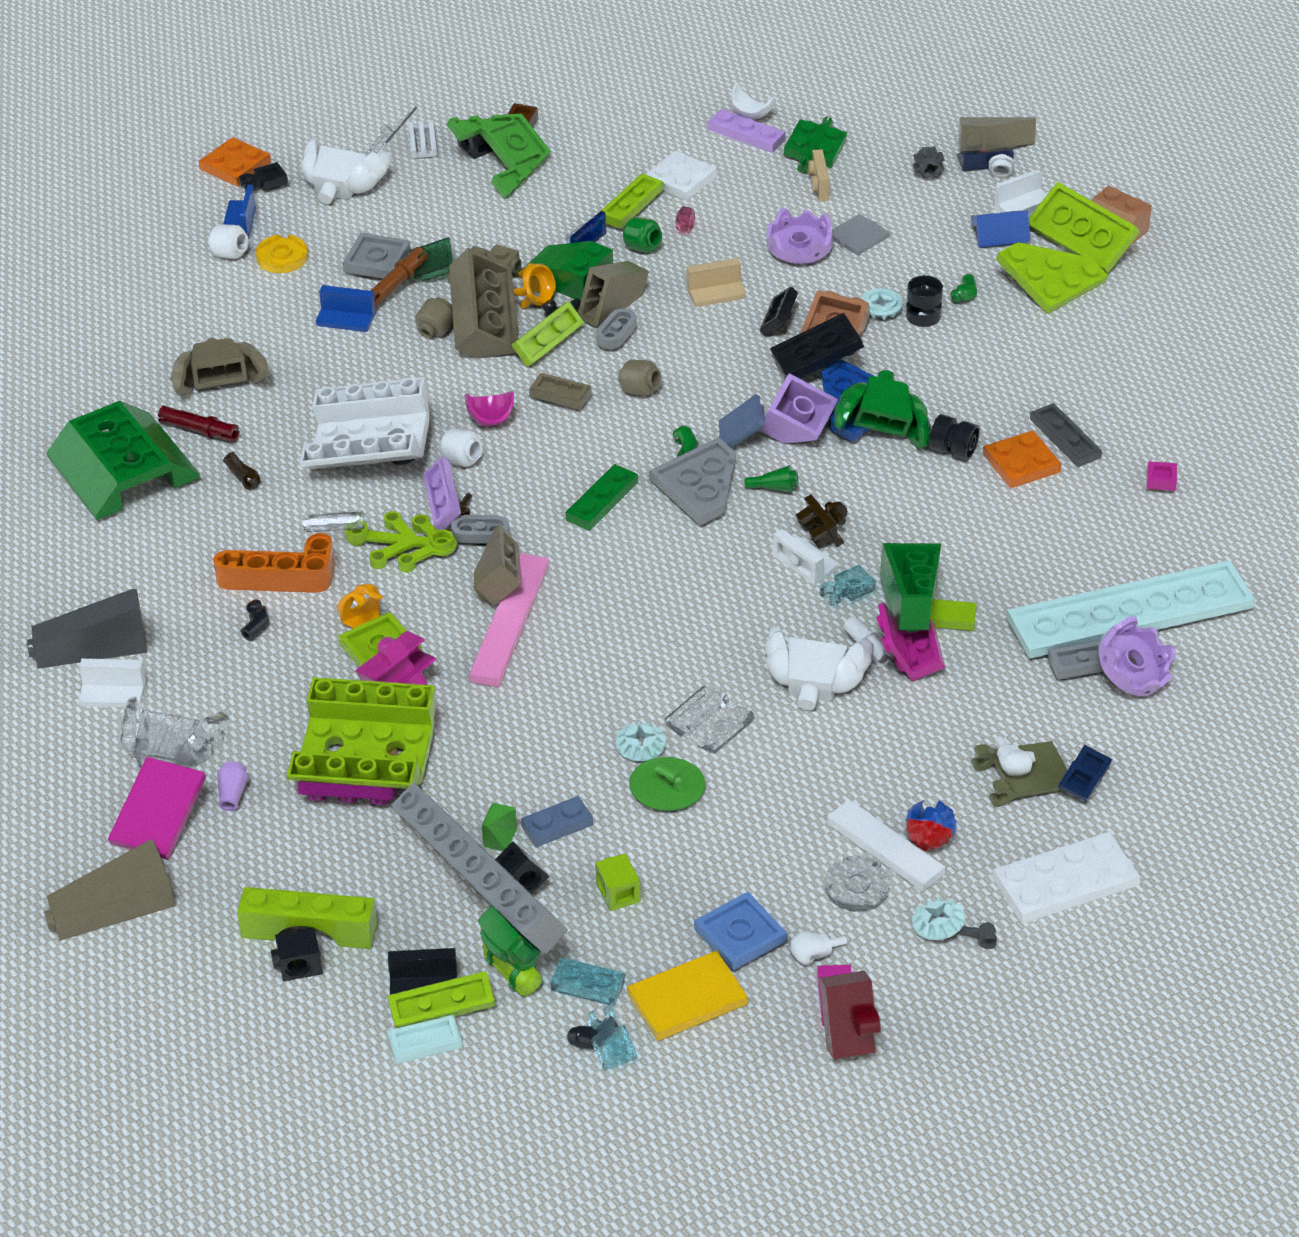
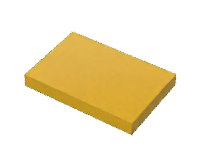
[627,950,748,1041]

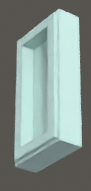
[387,1015,463,1064]

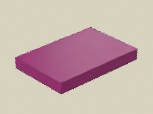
[108,756,206,860]

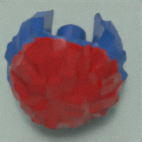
[905,800,957,851]

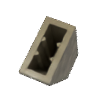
[578,261,649,328]

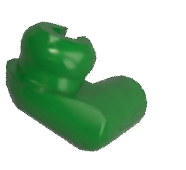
[673,425,699,457]

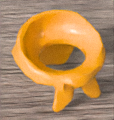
[513,263,556,309]
[337,584,383,629]

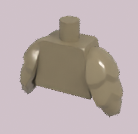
[170,338,269,396]

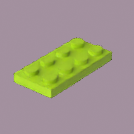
[1029,181,1140,274]

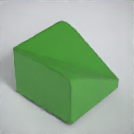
[482,803,517,851]

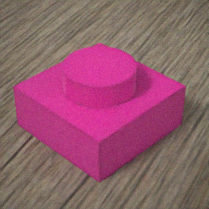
[1146,461,1177,491]

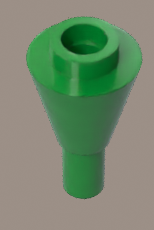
[744,465,799,493]

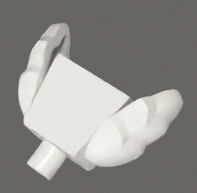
[301,138,392,204]
[765,625,874,710]

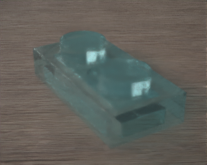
[550,957,625,1007]

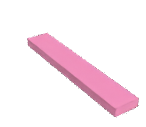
[469,553,549,687]

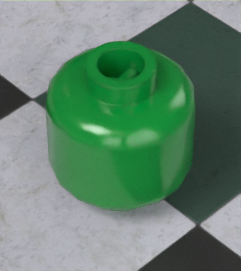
[623,217,662,253]

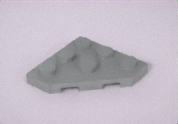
[649,437,736,525]

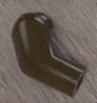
[223,452,260,490]

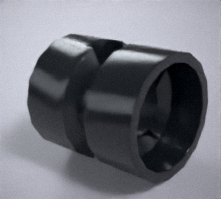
[906,275,943,327]
[929,414,980,460]

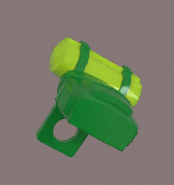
[477,906,542,996]

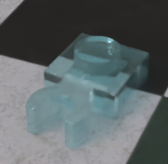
[820,565,876,606]
[587,1005,638,1071]

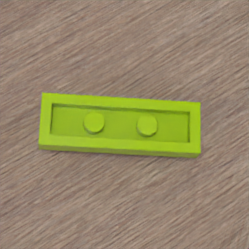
[599,173,663,229]
[511,301,584,367]
[387,971,495,1029]

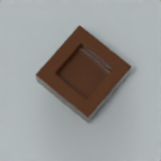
[508,103,538,126]

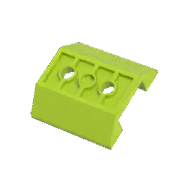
[287,677,435,789]

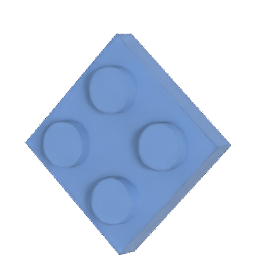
[694,891,787,971]

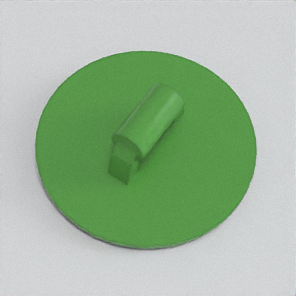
[629,757,705,811]

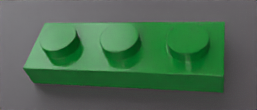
[565,464,638,531]

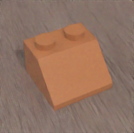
[1092,186,1152,248]

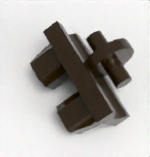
[795,494,848,548]

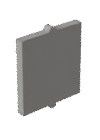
[832,214,890,255]

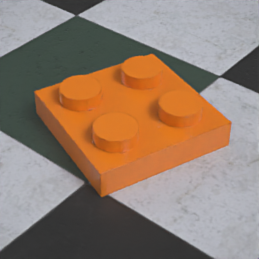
[198,137,271,187]
[983,430,1062,488]

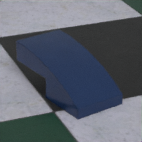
[1058,744,1113,802]

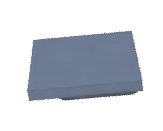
[719,394,765,448]

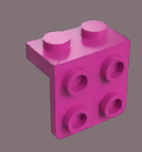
[876,602,945,681]

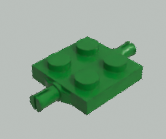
[783,116,848,173]

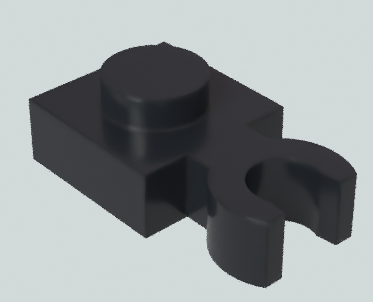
[239,162,288,192]

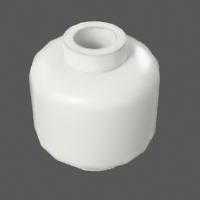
[208,224,249,259]
[439,428,483,467]

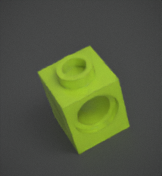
[595,853,641,911]

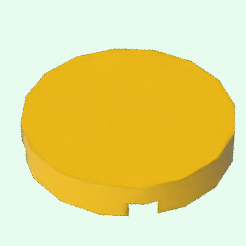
[255,235,308,274]

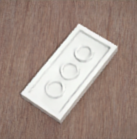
[992,832,1140,924]

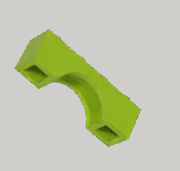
[237,887,378,949]

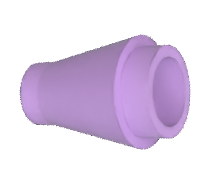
[217,762,249,811]

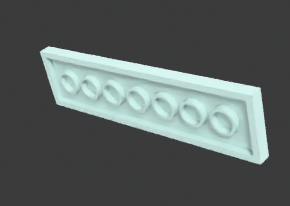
[1007,560,1255,659]

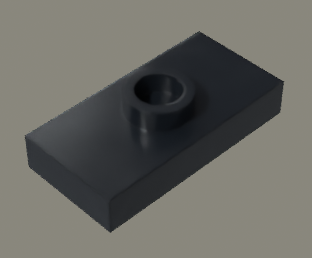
[760,287,798,337]

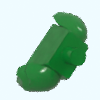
[834,370,931,449]

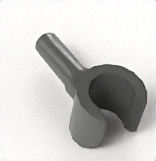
[957,922,997,949]

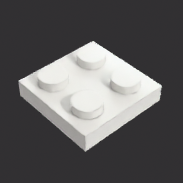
[646,151,717,201]

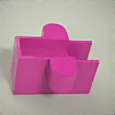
[355,631,437,685]

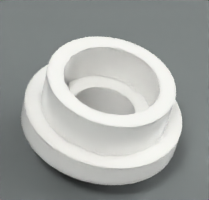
[989,154,1014,178]

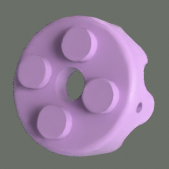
[767,208,833,264]
[1098,616,1176,696]

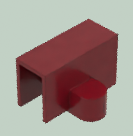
[819,971,881,1059]

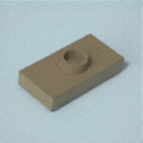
[529,373,592,410]

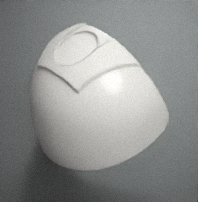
[731,82,775,120]

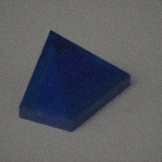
[566,211,606,243]

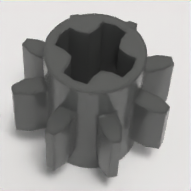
[913,146,945,178]

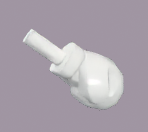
[995,736,1036,777]
[790,931,847,966]

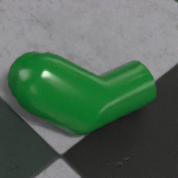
[950,274,977,303]

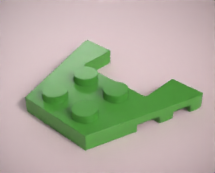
[447,114,551,199]

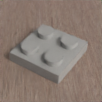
[342,232,411,279]

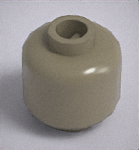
[415,297,453,338]
[618,359,661,396]

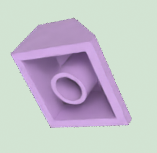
[759,373,838,443]

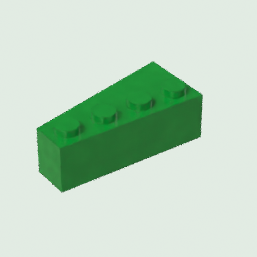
[880,543,941,632]

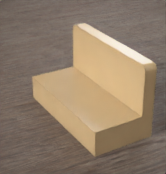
[686,258,746,307]

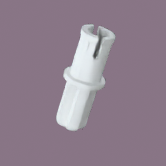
[843,616,893,667]

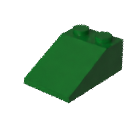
[518,241,613,301]

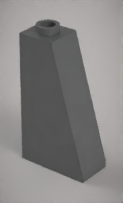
[27,588,147,669]

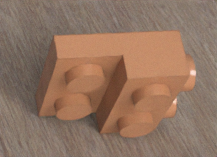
[801,290,871,336]

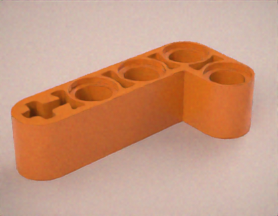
[213,533,335,593]

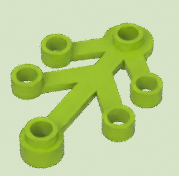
[345,511,457,573]

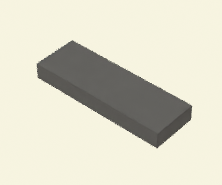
[1030,403,1102,467]

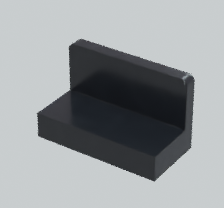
[388,948,457,995]

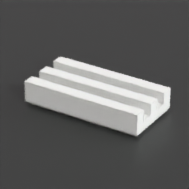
[408,120,437,159]

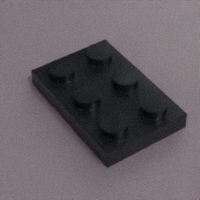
[770,312,864,379]

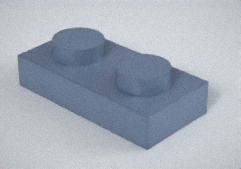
[521,796,593,848]

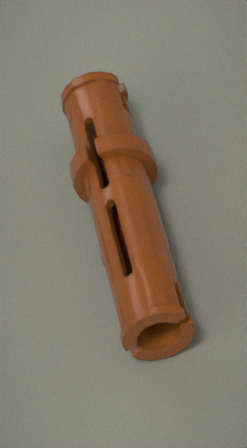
[370,247,428,308]

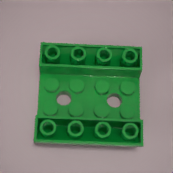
[47,401,200,520]

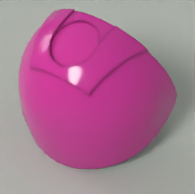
[464,391,514,427]

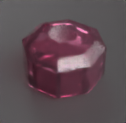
[675,206,695,233]

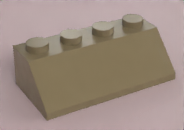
[449,248,518,358]

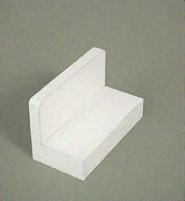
[994,169,1047,216]
[773,529,839,585]
[79,658,146,708]

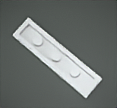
[827,800,945,892]

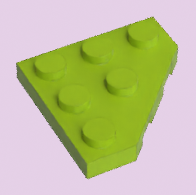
[996,242,1108,314]

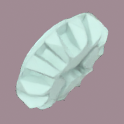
[860,288,903,320]
[616,720,666,761]
[911,896,965,940]

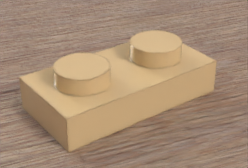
[808,149,830,201]

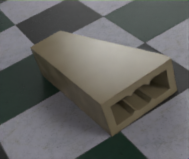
[44,839,175,941]

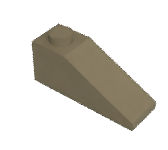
[959,117,1036,151]
[473,525,521,606]

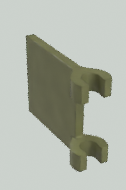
[971,741,1067,807]

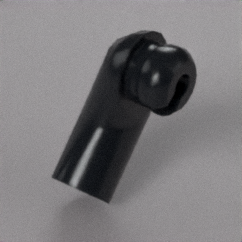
[240,599,269,641]
[567,1017,619,1050]

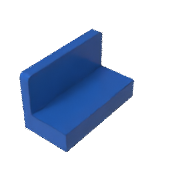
[223,185,256,239]
[971,210,1030,247]
[316,285,376,332]

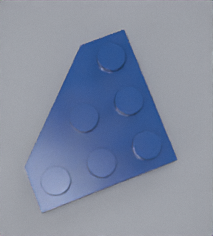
[821,359,874,442]

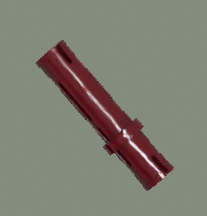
[158,405,240,443]

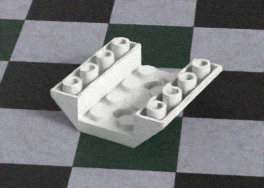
[300,377,429,470]

